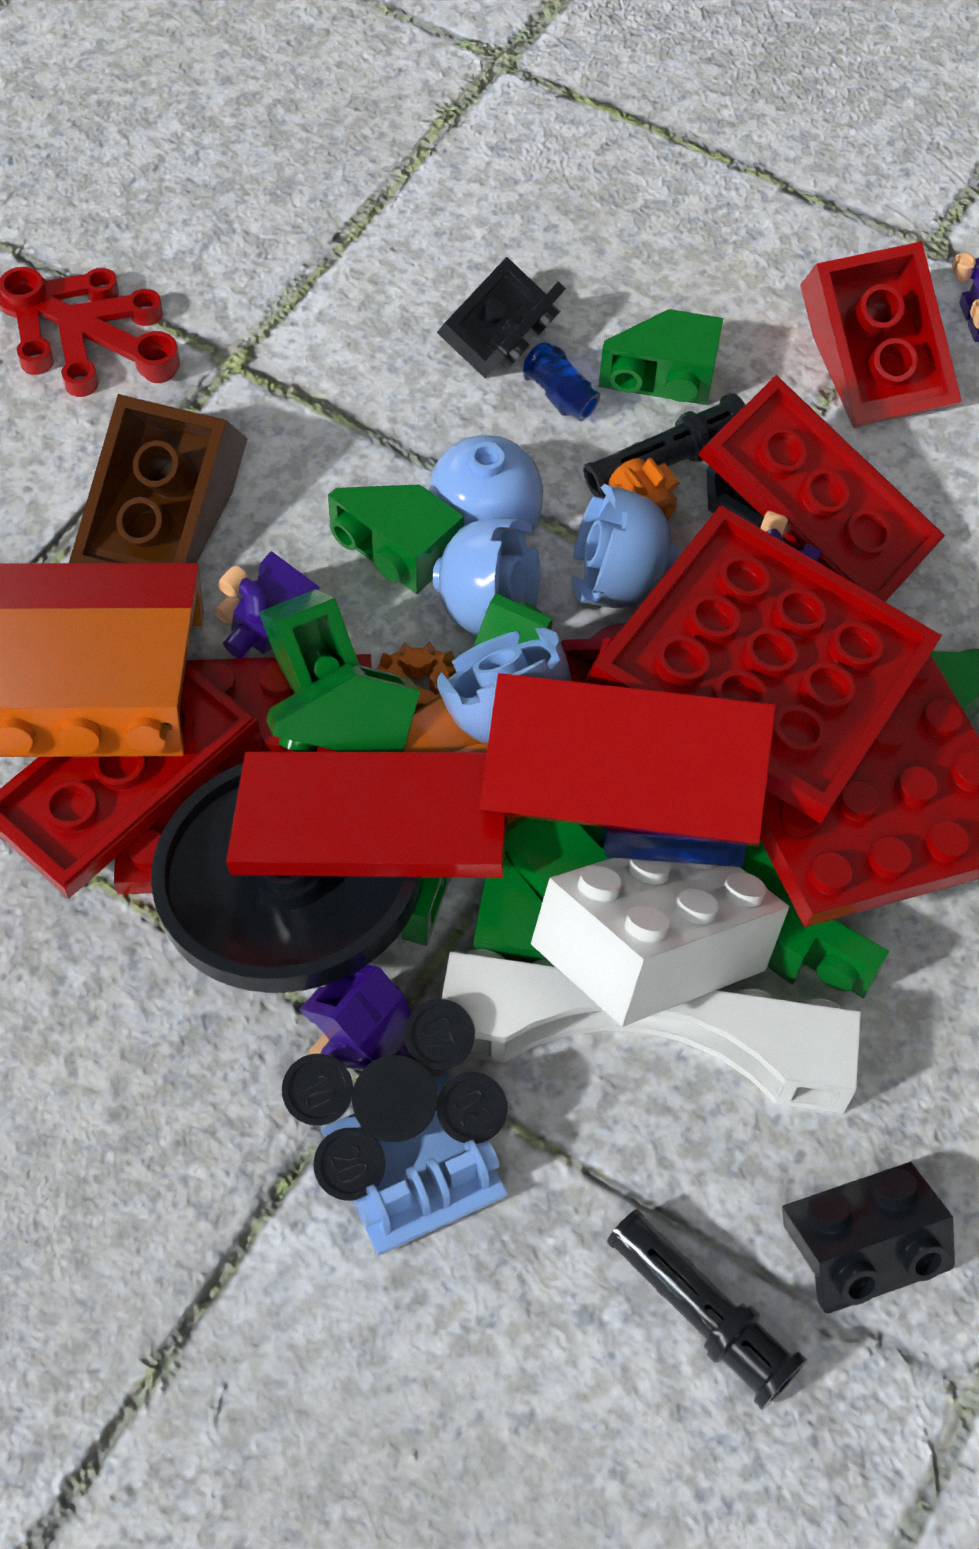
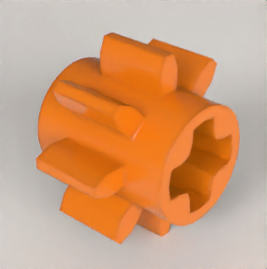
[609,458,680,521]

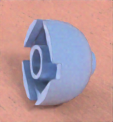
[429,434,543,535]
[572,484,678,608]
[433,518,540,636]
[437,628,572,744]

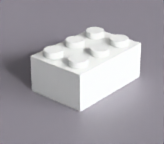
[531,837,790,1027]

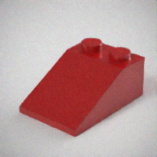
[800,241,962,428]

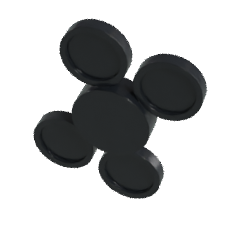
[282,999,508,1201]

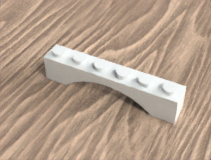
[442,949,861,1114]

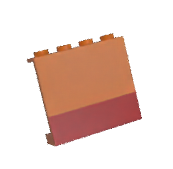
[0,563,204,757]

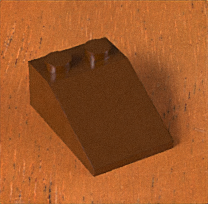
[69,394,248,563]

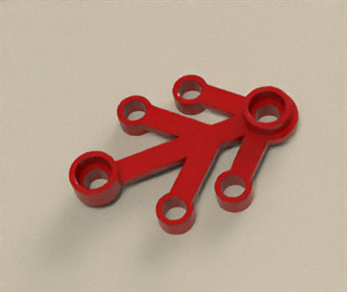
[0,267,180,397]

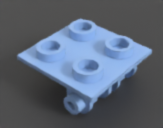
[321,1072,508,1256]

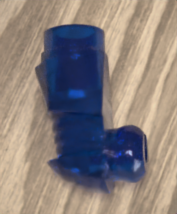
[522,342,600,422]

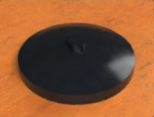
[151,763,424,993]

